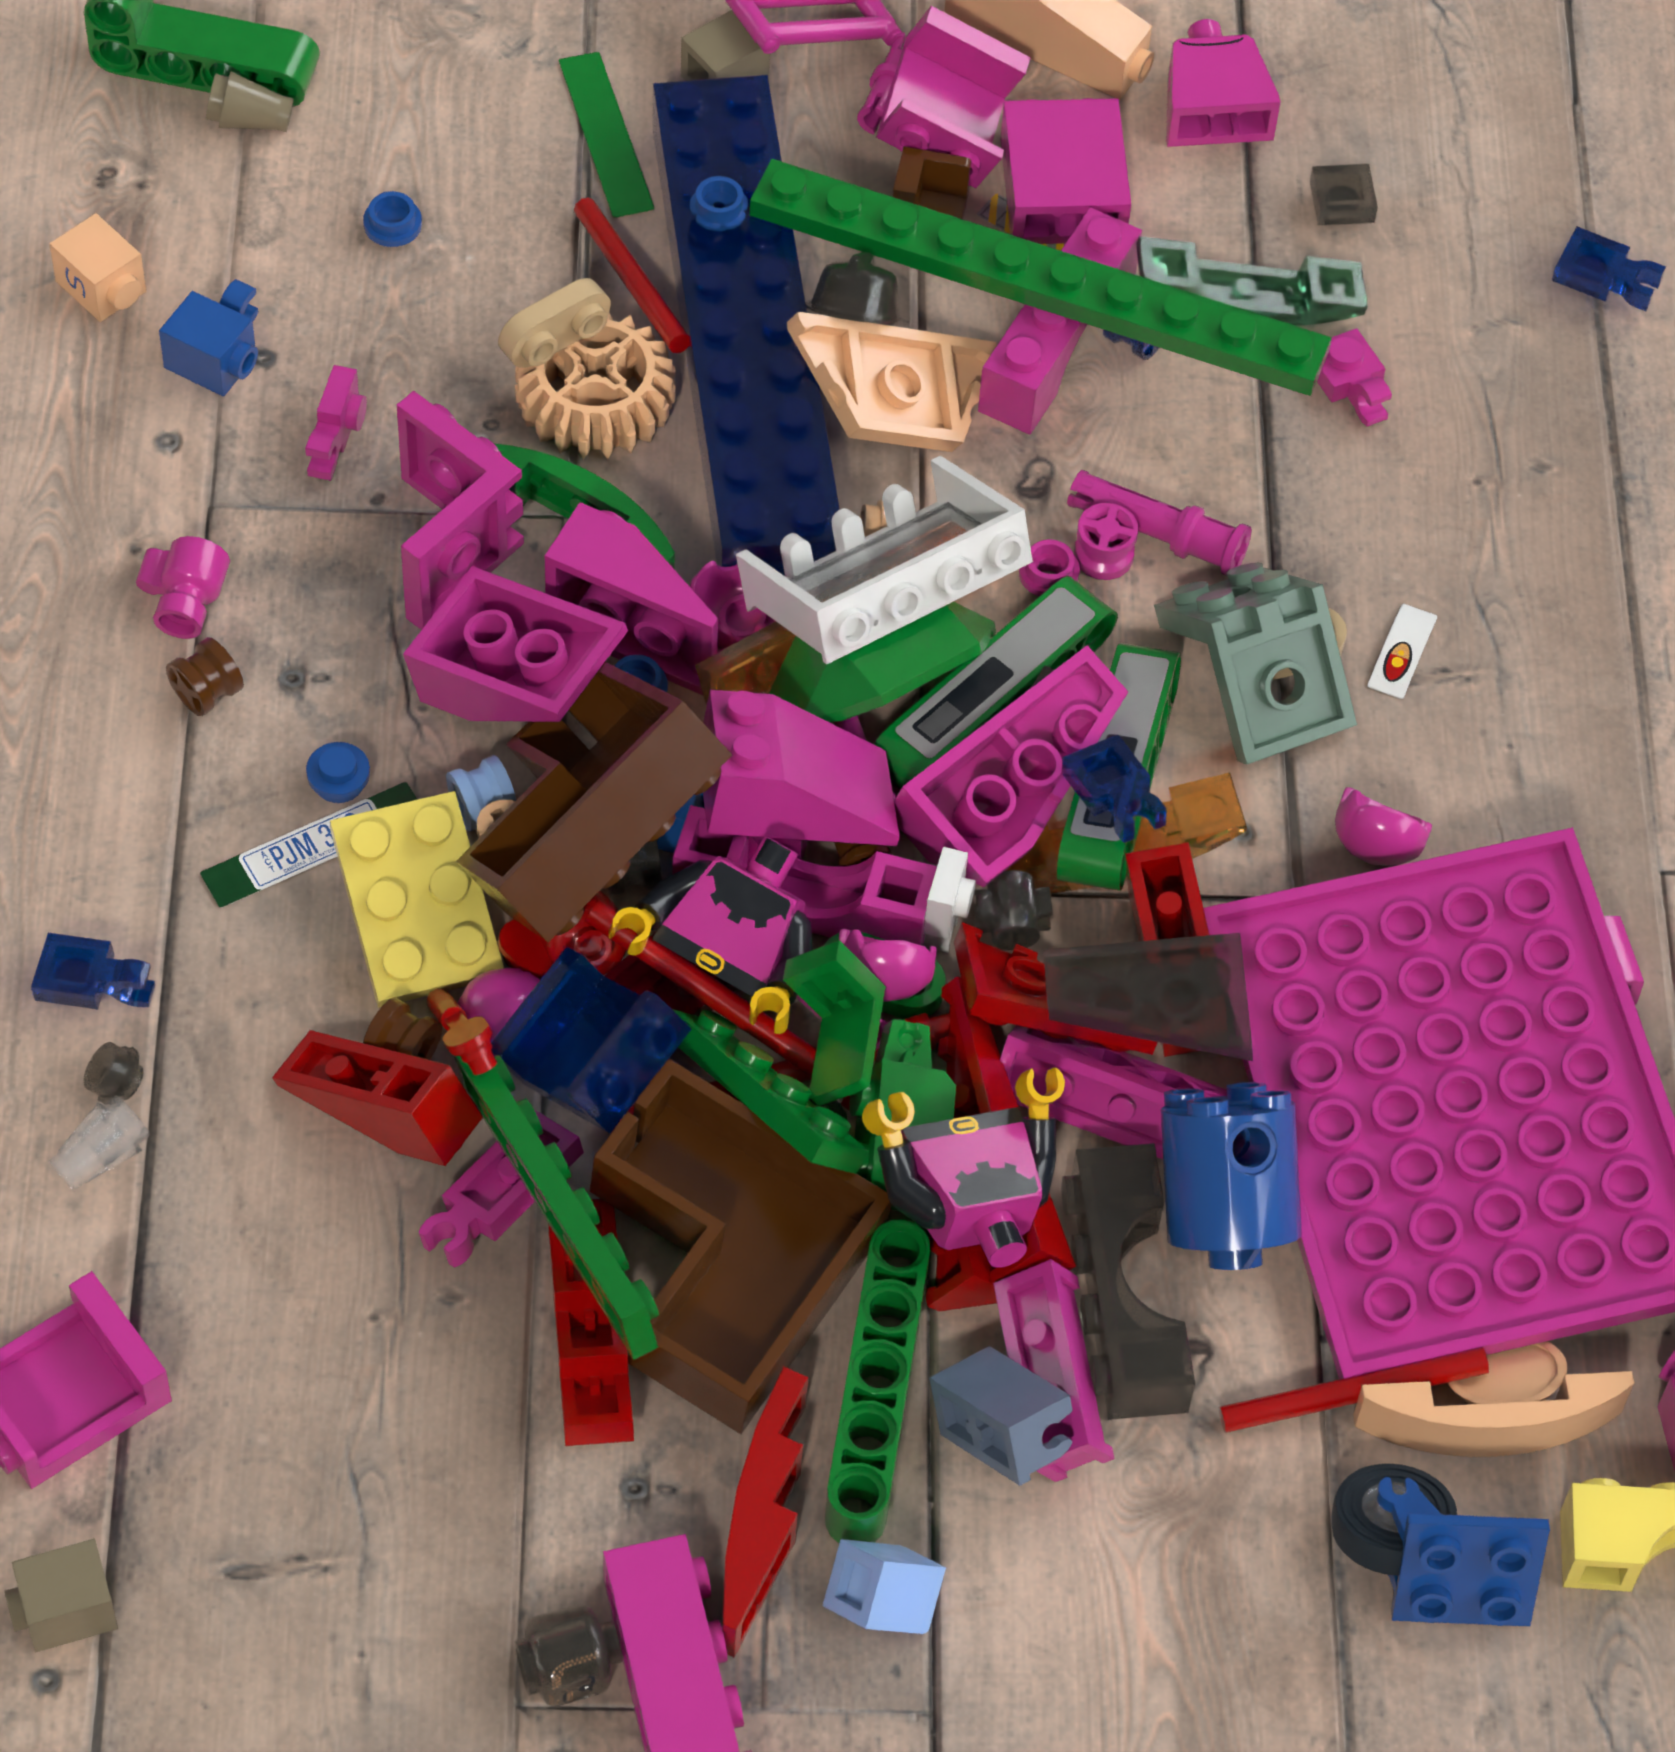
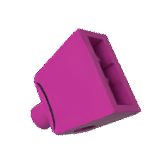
[1166,19,1281,147]

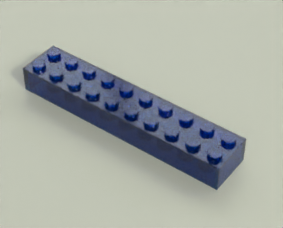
[653,75,842,583]

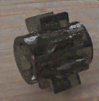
[974,870,1053,950]

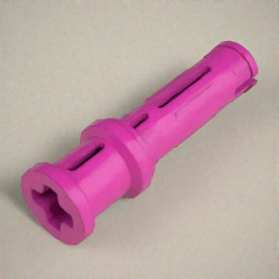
[1067,470,1252,576]

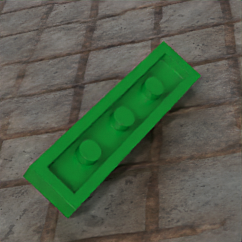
[660,1009,869,1174]

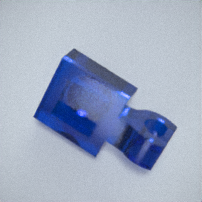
[31,932,156,1010]

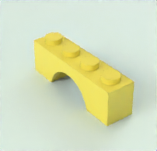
[1560,1478,1675,1592]

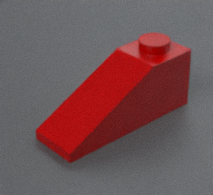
[272,1030,483,1166]

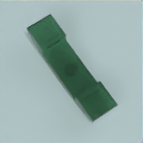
[1136,236,1368,326]

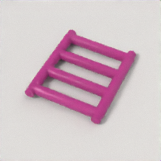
[725,0,903,54]

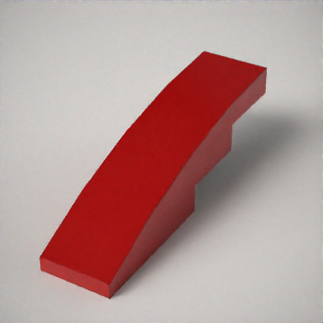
[548,1199,634,1446]
[723,1366,808,1658]

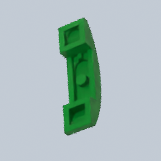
[494,443,675,570]

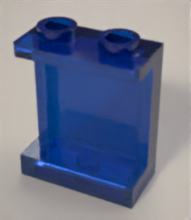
[491,947,692,1134]

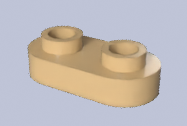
[498,278,611,368]

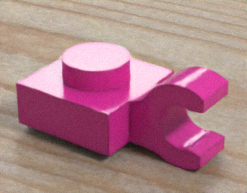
[1317,328,1392,426]

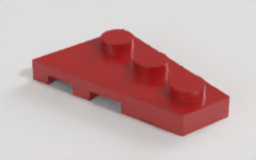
[953,922,1161,1055]

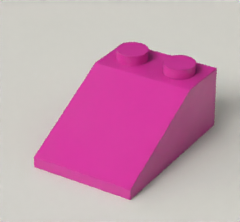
[544,502,718,698]
[403,566,628,722]
[703,690,900,846]

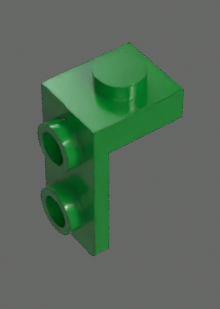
[783,940,886,1106]

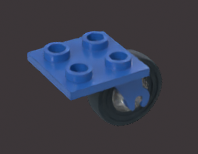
[1331,1464,1550,1627]

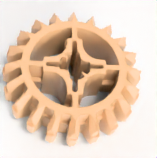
[515,313,676,460]

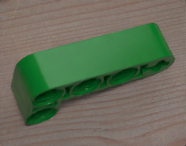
[84,0,320,107]

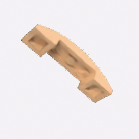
[1353,1371,1634,1457]

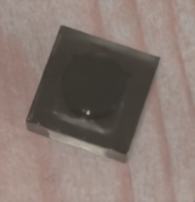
[1309,164,1378,226]

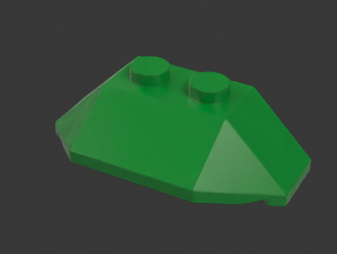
[768,601,996,722]

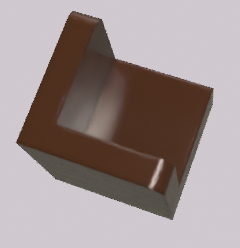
[892,146,972,219]

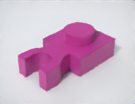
[305,365,367,481]

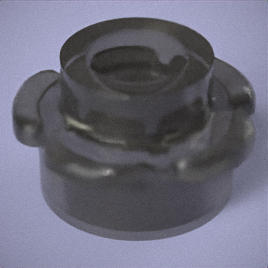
[83,1042,144,1106]

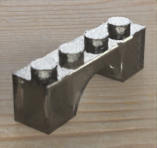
[1061,1143,1196,1420]

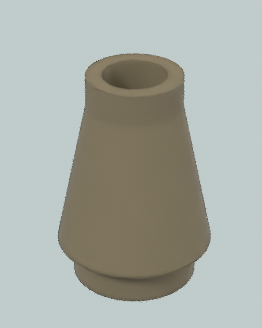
[206,72,294,132]

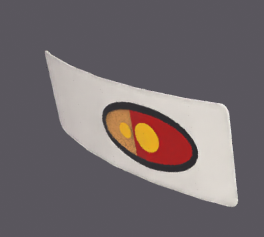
[1368,604,1437,699]

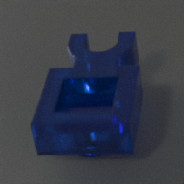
[1552,226,1666,312]
[1062,734,1167,843]

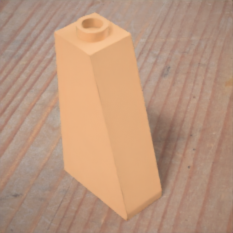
[944,0,1154,100]

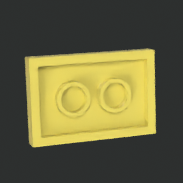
[330,791,504,1008]

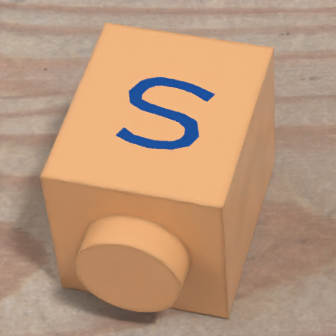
[49,213,146,322]

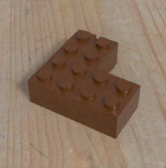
[456,662,732,943]
[590,1058,892,1434]

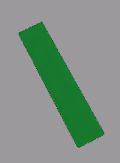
[559,52,654,218]

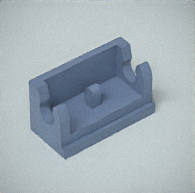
[929,1346,1073,1486]

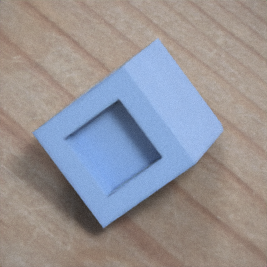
[822,1539,946,1634]

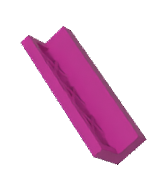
[1000,1025,1227,1159]

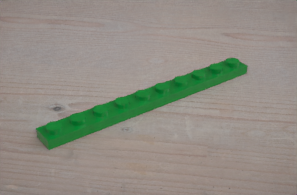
[750,159,1332,396]

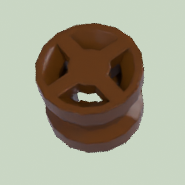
[165,637,244,716]
[363,997,442,1060]

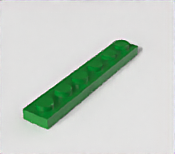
[454,1055,659,1360]

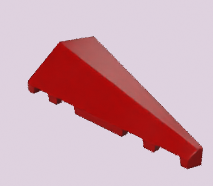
[926,976,1076,1312]

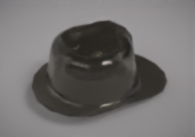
[804,251,910,325]

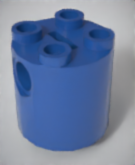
[1160,1082,1302,1270]

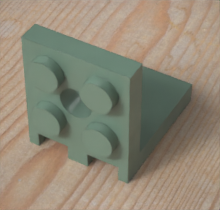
[1154,562,1357,765]

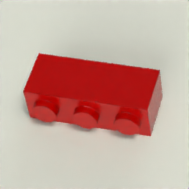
[1125,842,1228,1057]

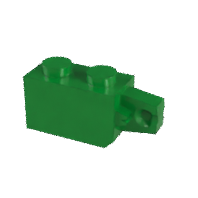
[849,1019,956,1212]

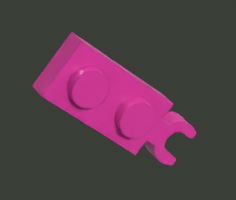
[418,1109,584,1268]

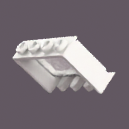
[736,456,1033,664]

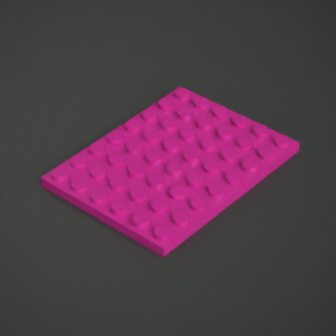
[1204,827,1675,1379]

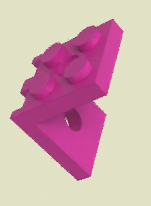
[396,390,524,630]

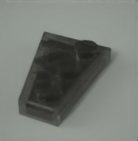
[1043,933,1253,1061]

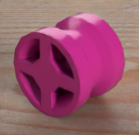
[1074,503,1138,580]

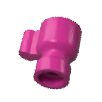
[135,536,230,639]

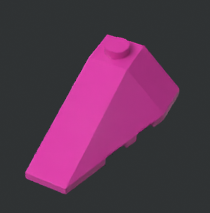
[894,645,1128,887]

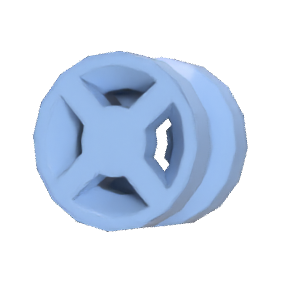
[446,755,516,832]

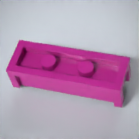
[993,1259,1115,1482]

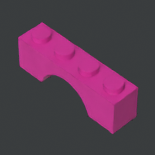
[978,207,1142,435]
[672,805,937,946]

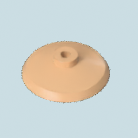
[1448,1341,1567,1404]

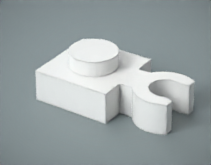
[924,847,976,953]

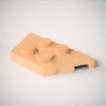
[787,312,997,452]

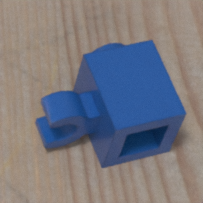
[159,279,259,397]

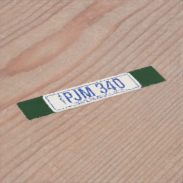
[200,782,418,908]

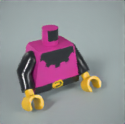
[608,835,813,1034]
[862,1067,1065,1268]

